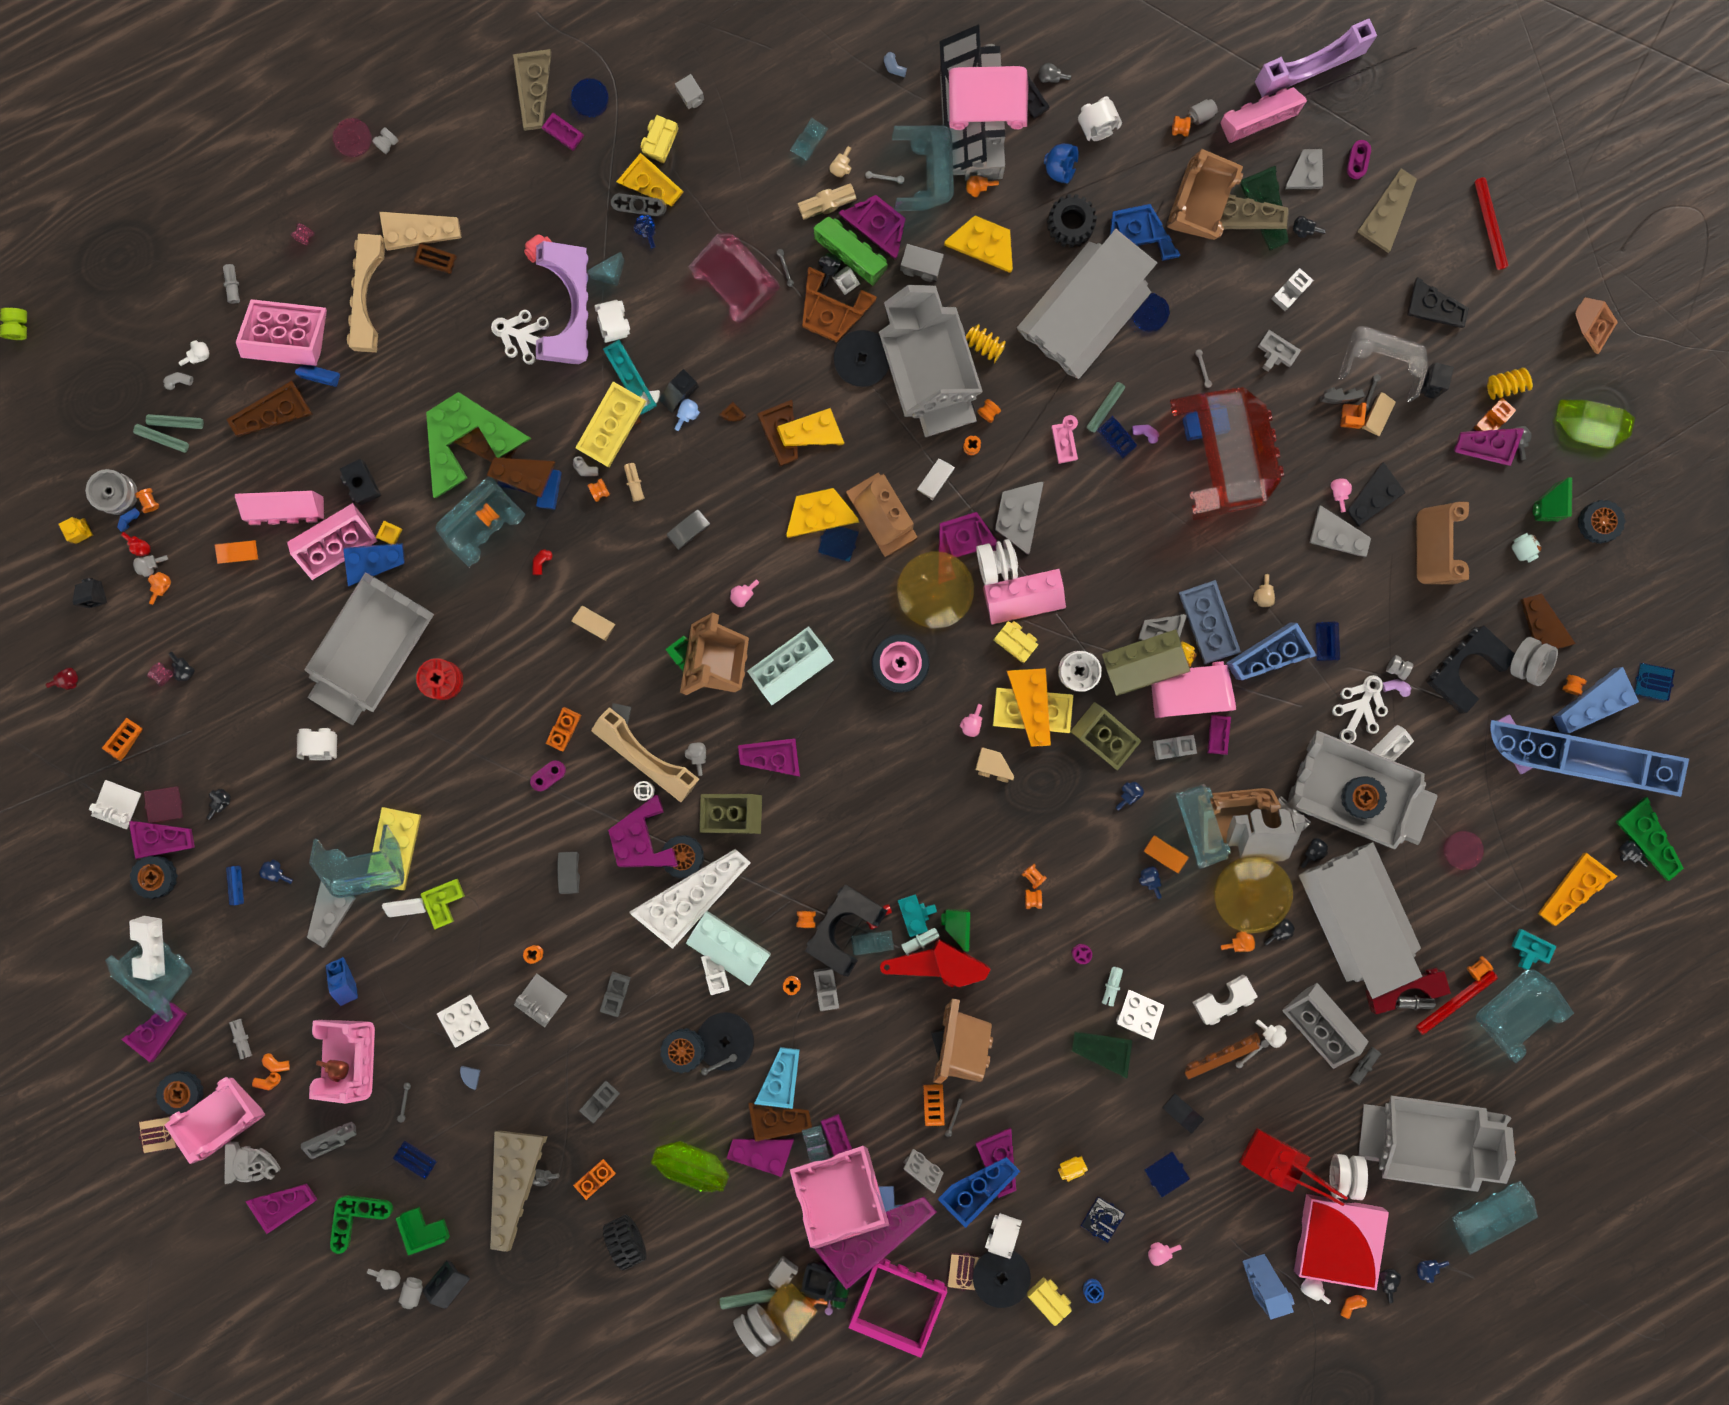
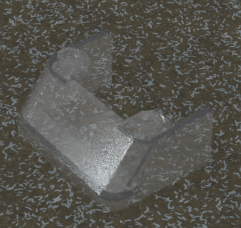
[1338,326,1428,402]

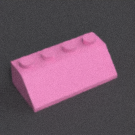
[1220,87,1307,143]
[235,491,324,525]
[287,503,377,580]
[983,569,1066,625]

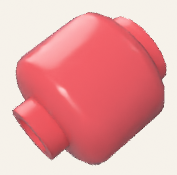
[524,235,552,263]

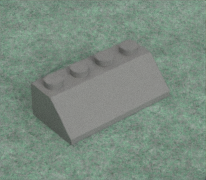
[1282,983,1369,1069]

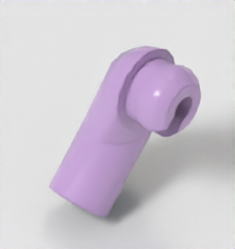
[1382,679,1411,697]

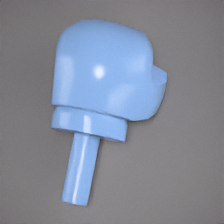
[675,399,700,431]

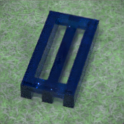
[393,1141,437,1179]

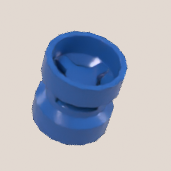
[1083,1279,1104,1303]

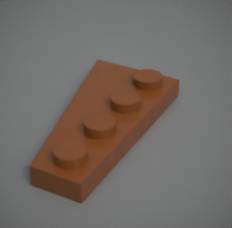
[1185,1032,1260,1080]

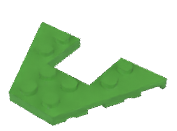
[426,392,531,498]

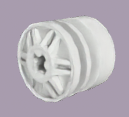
[976,539,1018,585]
[1058,651,1101,691]

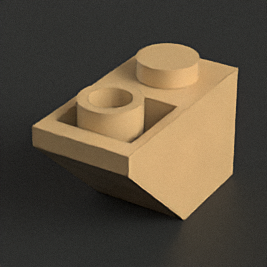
[975,748,1014,783]

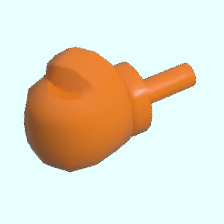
[966,176,999,197]
[148,572,171,605]
[1221,931,1255,952]

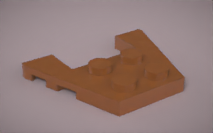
[802,267,877,342]

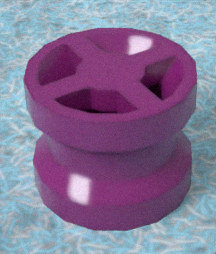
[1072,944,1092,964]

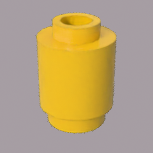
[1058,1156,1088,1182]

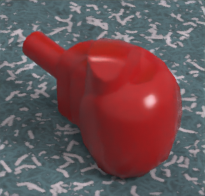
[121,532,151,557]

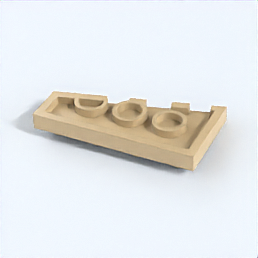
[380,212,462,251]

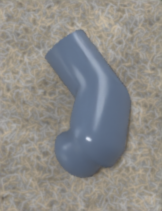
[884,52,907,77]

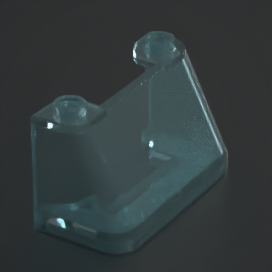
[1476,970,1574,1064]

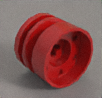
[416,658,463,700]

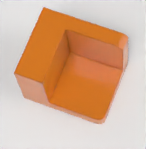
[1341,403,1366,429]

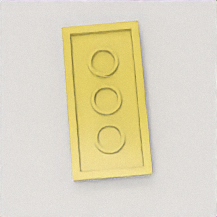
[576,382,647,467]
[993,688,1073,733]
[366,807,421,890]

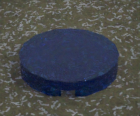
[571,78,609,117]
[1132,293,1170,332]

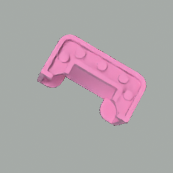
[949,66,1028,130]
[1151,661,1236,718]
[309,1020,375,1104]
[165,1077,265,1164]

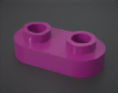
[1347,140,1371,179]
[530,761,566,791]

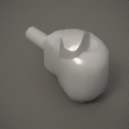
[133,555,168,577]
[685,742,706,776]
[367,1269,401,1290]

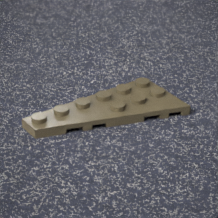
[490,1131,548,1252]

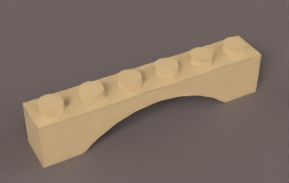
[347,234,385,352]
[591,707,699,802]

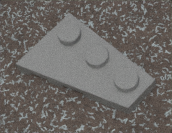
[307,878,356,948]

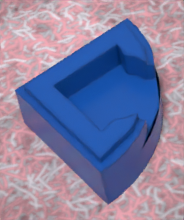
[117,508,140,532]

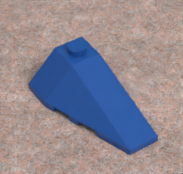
[938,1157,1020,1228]

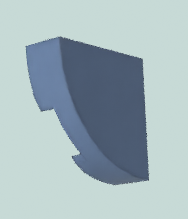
[460,1066,481,1090]

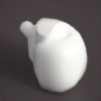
[179,340,209,366]
[1255,1019,1287,1048]
[1301,1278,1331,1304]

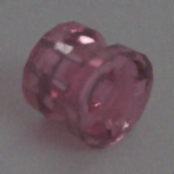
[290,223,314,246]
[147,662,173,686]

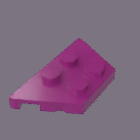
[839,195,906,260]

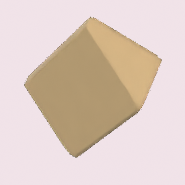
[1362,392,1396,436]
[572,606,615,641]

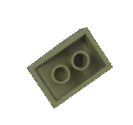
[1070,702,1141,771]
[700,794,762,834]

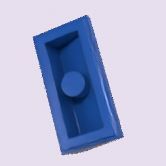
[295,365,340,387]
[536,470,562,510]
[226,866,244,905]

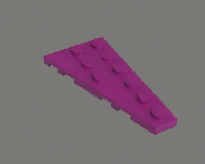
[815,1196,937,1290]

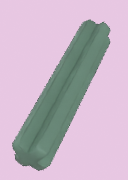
[1087,382,1125,433]
[146,414,204,429]
[133,424,189,453]
[720,1289,777,1309]

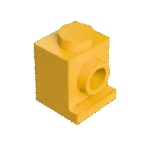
[59,517,93,544]

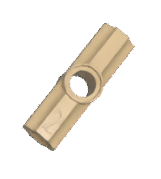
[798,183,856,220]

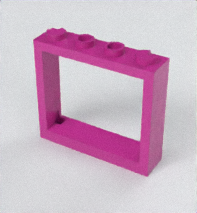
[849,1258,947,1358]

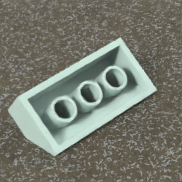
[747,626,834,705]
[686,911,771,986]

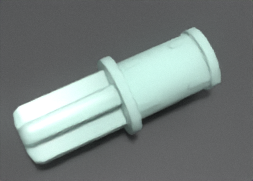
[901,928,940,955]
[1102,967,1123,1006]

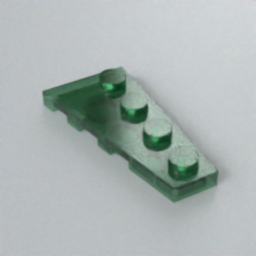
[1240,165,1289,251]

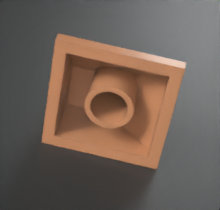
[1575,297,1618,354]

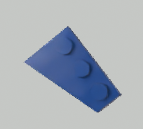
[343,543,405,586]

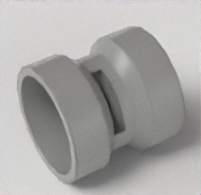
[372,127,399,154]
[1386,655,1413,680]

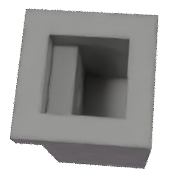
[768,1256,798,1290]

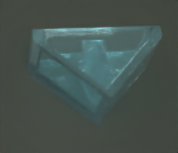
[587,252,625,286]

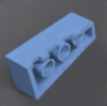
[1226,622,1317,680]
[1553,667,1639,734]
[1242,1254,1294,1319]

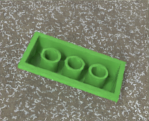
[814,216,888,286]

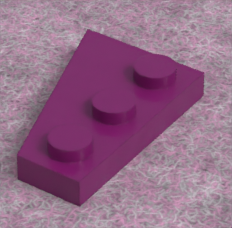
[738,739,800,777]
[129,821,195,859]
[121,1003,187,1062]
[975,1127,1016,1198]
[726,1139,794,1177]
[246,1184,317,1234]

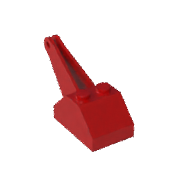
[880,939,991,988]
[1239,1128,1348,1206]

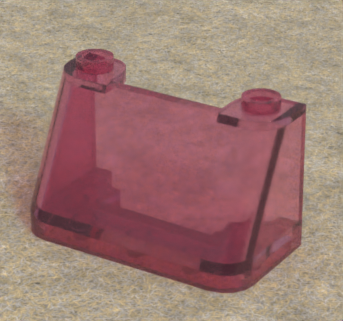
[689,233,780,323]

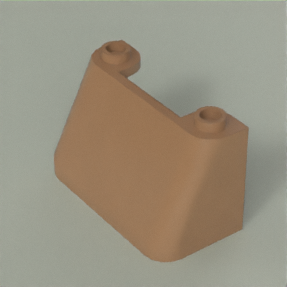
[1166,149,1243,240]
[1417,502,1469,585]
[1197,788,1281,854]

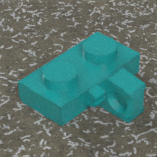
[898,894,937,937]
[1511,929,1556,970]

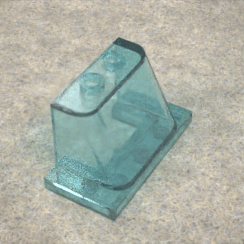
[105,942,192,1022]

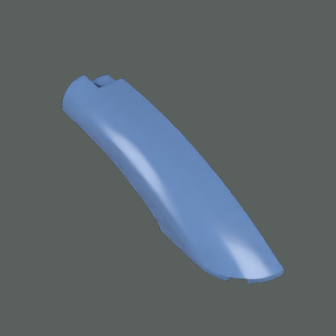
[1490,720,1689,797]

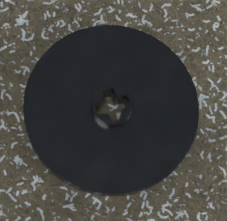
[834,330,889,387]
[698,1012,754,1071]
[972,1250,1031,1308]

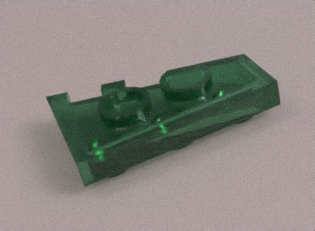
[1072,1031,1132,1078]

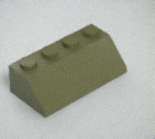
[1102,629,1191,696]

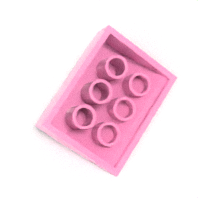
[236,299,327,366]

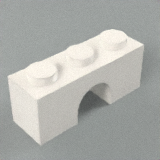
[129,916,165,980]
[1192,975,1258,1025]

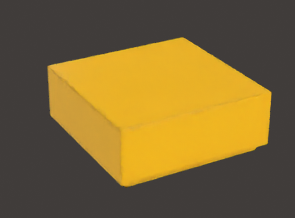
[376,521,402,544]

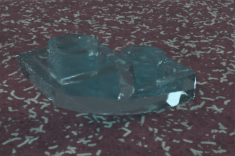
[791,118,829,161]
[851,930,894,956]

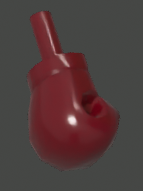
[46,668,78,690]

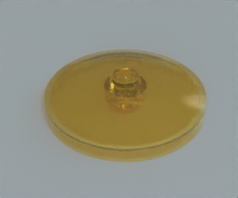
[897,551,974,628]
[1214,856,1293,933]

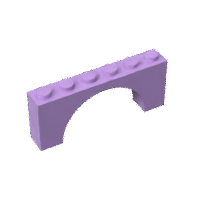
[1255,19,1377,97]
[536,241,588,365]

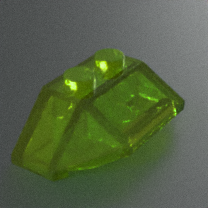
[1556,400,1635,449]
[651,1141,729,1192]

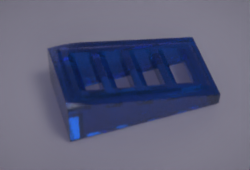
[1098,416,1137,458]

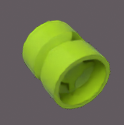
[0,308,27,340]

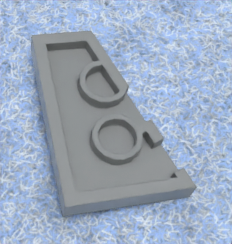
[1309,505,1371,557]

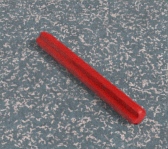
[1475,177,1508,270]
[1416,971,1498,1034]

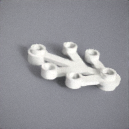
[491,310,549,364]
[1332,675,1388,743]

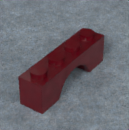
[1365,967,1451,1014]

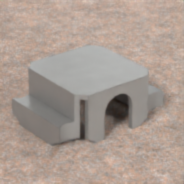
[1226,809,1306,862]

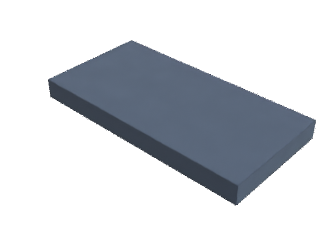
[1179,580,1241,665]

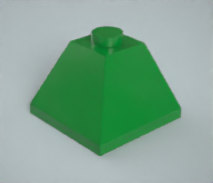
[1533,477,1572,522]
[941,909,970,952]

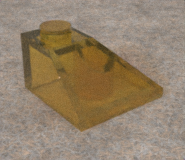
[766,1283,818,1341]

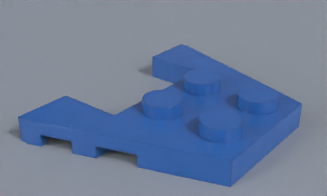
[1110,204,1180,261]

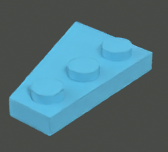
[754,1047,800,1109]

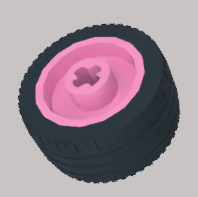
[872,634,930,692]

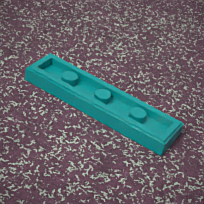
[603,340,657,415]

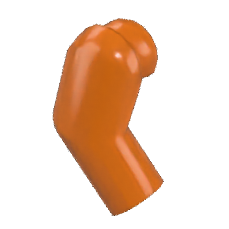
[262,1053,290,1072]
[252,1072,281,1090]
[1340,1295,1367,1319]

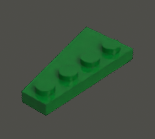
[1616,797,1684,881]

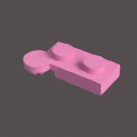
[1051,415,1078,464]

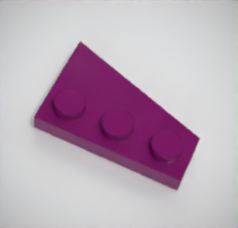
[1454,428,1524,466]

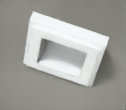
[832,266,860,295]

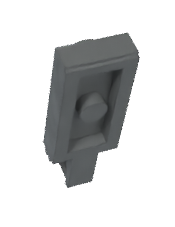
[301,1122,357,1159]

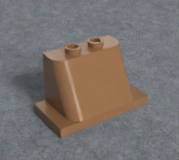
[846,472,918,557]
[680,613,749,695]
[933,999,993,1084]

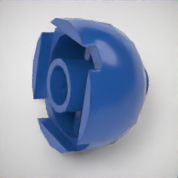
[1044,143,1079,183]

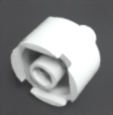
[1078,97,1122,141]
[595,300,630,343]
[297,728,337,760]
[985,1213,1022,1259]

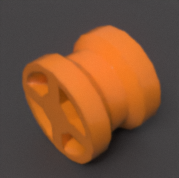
[1172,116,1191,137]
[977,399,1001,423]
[588,478,610,502]
[475,503,500,527]
[1562,675,1587,696]
[1025,890,1042,909]
[796,911,816,928]

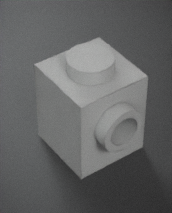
[675,74,704,109]

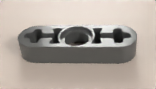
[611,194,667,216]

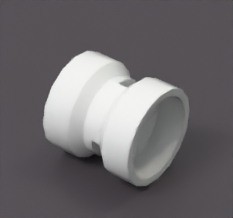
[634,781,655,800]

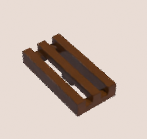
[414,243,457,274]

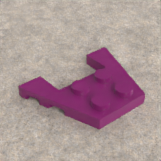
[938,512,997,584]
[608,795,678,867]

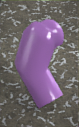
[1132,425,1159,443]

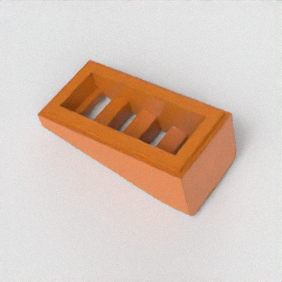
[102,718,143,762]
[923,1084,945,1126]

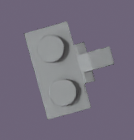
[1258,330,1301,372]

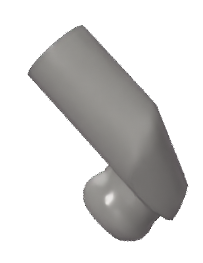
[163,372,193,390]
[573,456,599,476]

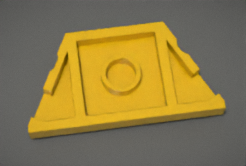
[944,216,1013,273]
[787,488,859,538]

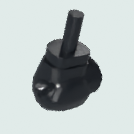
[1293,216,1326,238]
[819,253,841,287]
[168,652,195,681]
[206,789,231,820]
[1300,838,1328,868]
[1619,841,1648,867]
[1264,918,1295,945]
[1379,1269,1401,1303]

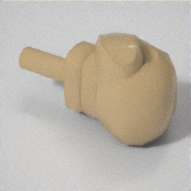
[829,146,851,178]
[1253,574,1275,607]

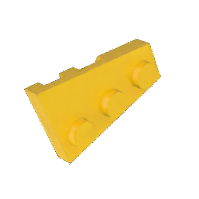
[616,153,684,206]
[777,408,844,446]

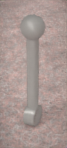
[865,171,904,184]
[1195,350,1212,388]
[1236,1040,1269,1068]

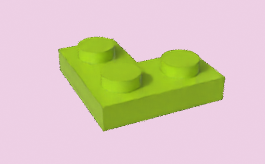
[421,879,465,929]

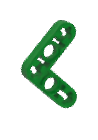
[330,1195,393,1254]

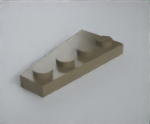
[513,49,552,131]
[1357,168,1417,253]
[1220,194,1289,229]

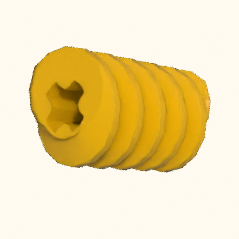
[966,324,1006,363]
[1487,367,1533,400]

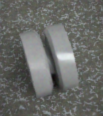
[85,469,138,515]
[1510,637,1558,686]
[733,1304,781,1357]

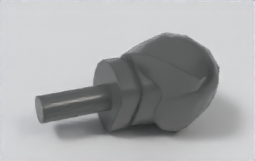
[1038,63,1071,83]
[1513,426,1532,460]
[532,1169,560,1186]

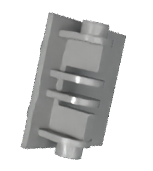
[514,973,567,1027]
[903,1149,943,1193]

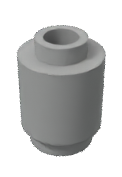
[1188,99,1218,125]
[399,1277,423,1309]

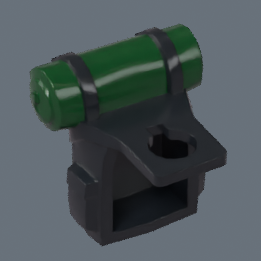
[801,1261,850,1309]

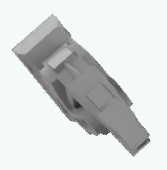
[225,1141,281,1184]

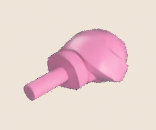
[1331,478,1352,512]
[730,580,759,607]
[960,704,982,737]
[1148,1242,1182,1266]

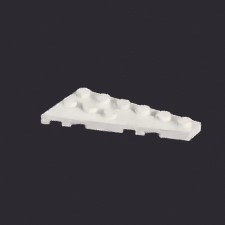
[630,849,750,949]

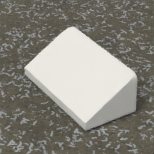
[917,459,955,500]
[1371,725,1414,761]
[382,898,426,917]

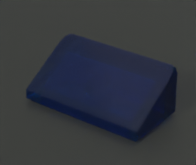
[1316,621,1340,661]

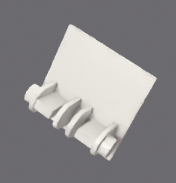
[89,780,141,829]
[1116,990,1164,1040]
[437,995,489,1048]

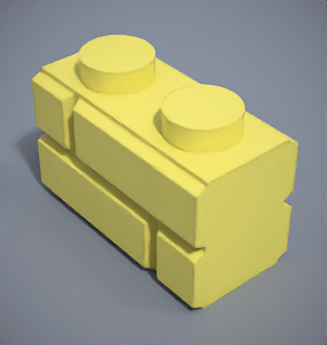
[640,115,679,163]
[994,621,1038,664]
[1027,1277,1072,1326]

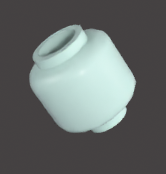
[1512,533,1542,563]

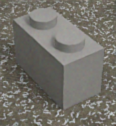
[900,244,944,282]

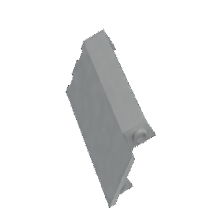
[1017,229,1157,379]
[304,572,434,725]
[1287,731,1437,849]
[1299,842,1422,999]

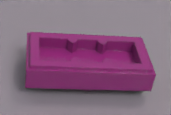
[542,113,584,151]
[1207,715,1231,755]
[821,1114,852,1156]

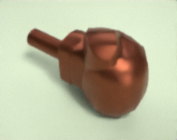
[316,1060,349,1082]

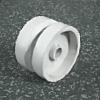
[1329,1154,1368,1200]

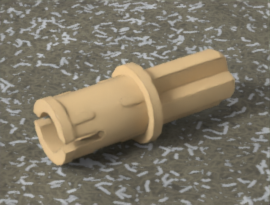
[624,463,645,502]

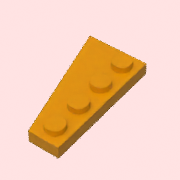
[1007,668,1051,747]
[1538,853,1617,926]

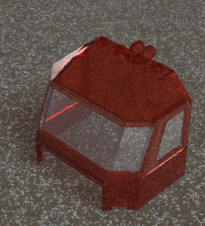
[1170,387,1284,521]

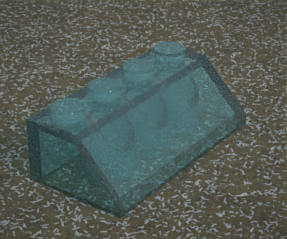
[1452,1181,1538,1255]

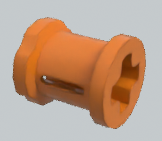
[963,436,981,456]
[135,488,159,513]
[1021,864,1047,889]
[523,945,543,964]
[1466,956,1493,981]
[783,976,801,995]

